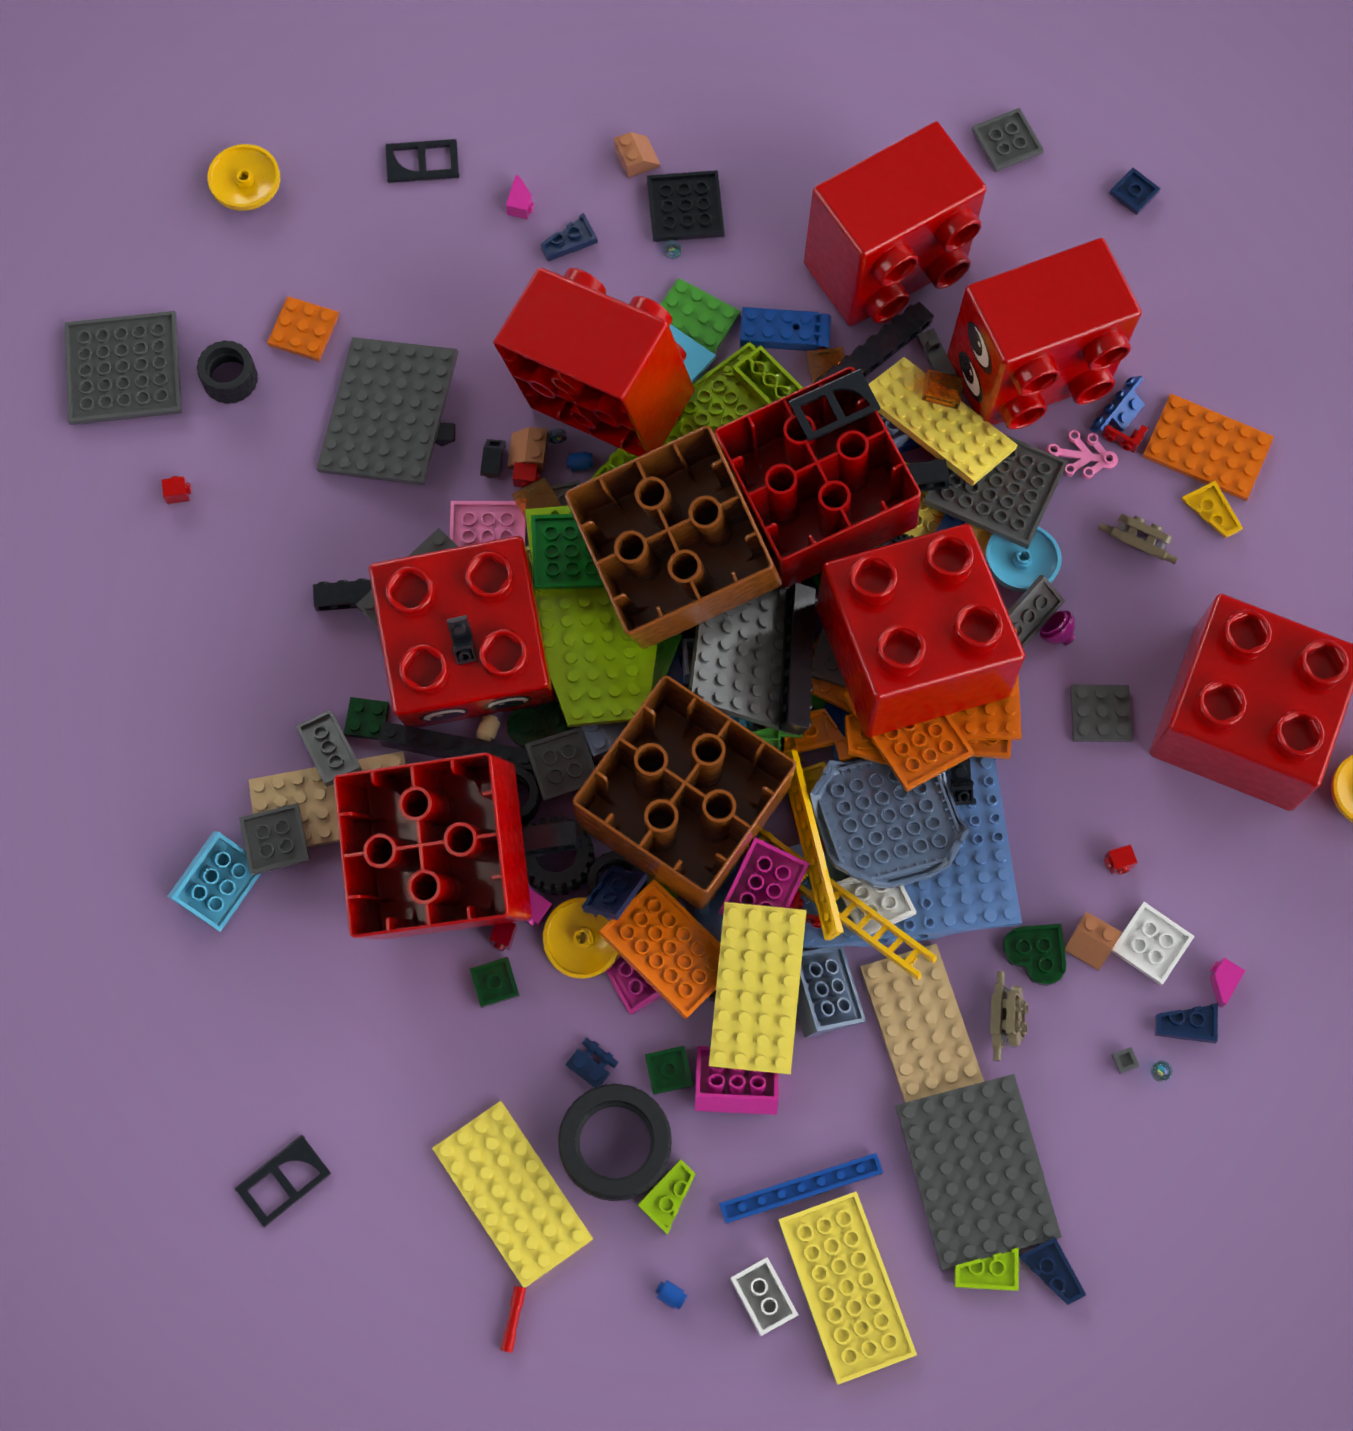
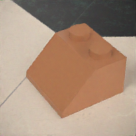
[614,132,661,178]
[507,427,549,472]
[1064,912,1122,971]

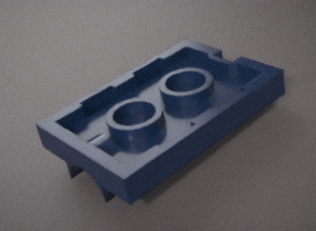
[582,865,647,921]

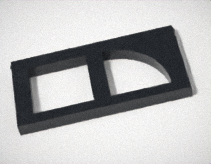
[386,139,460,183]
[788,369,880,442]
[235,1135,332,1227]

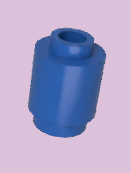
[566,451,594,472]
[655,1280,688,1310]

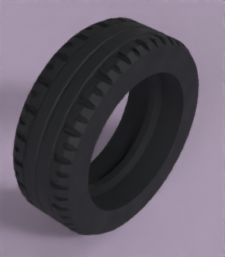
[558,1084,672,1201]

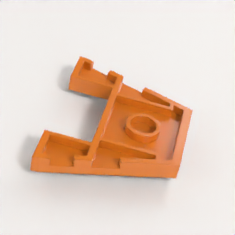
[783,708,857,762]
[844,714,888,765]

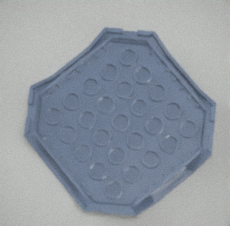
[810,758,969,889]

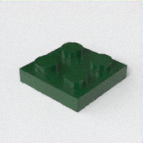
[344,697,389,740]
[469,957,520,1008]
[644,1046,693,1095]

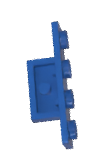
[1090,376,1145,432]

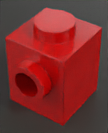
[513,462,541,490]
[162,476,192,504]
[1104,844,1138,875]

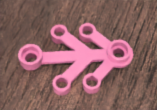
[1045,430,1118,480]

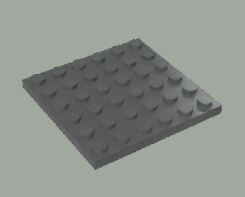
[65,311,182,425]
[923,434,1068,549]

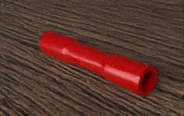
[500,1286,526,1353]

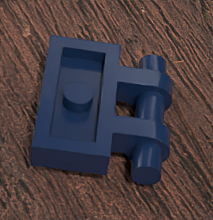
[566,1037,619,1088]

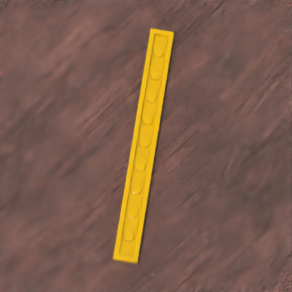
[785,750,843,940]

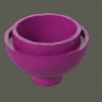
[1040,610,1075,646]

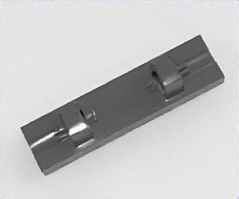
[916,328,964,396]

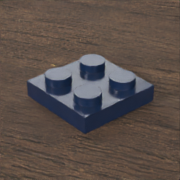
[1109,168,1161,215]

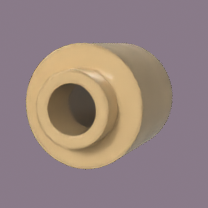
[476,714,501,742]

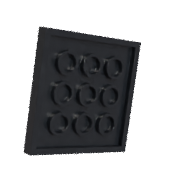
[647,170,725,242]

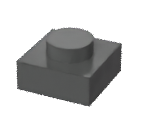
[1111,1047,1140,1074]

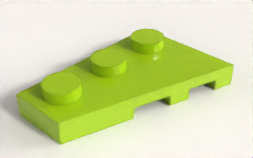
[637,1159,695,1235]
[954,1247,1019,1291]

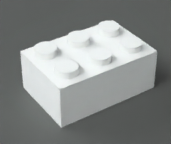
[730,1257,798,1337]

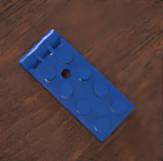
[740,307,831,353]

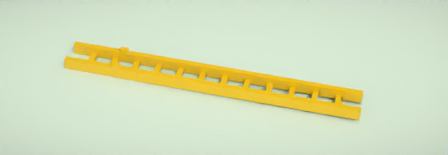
[746,828,937,980]

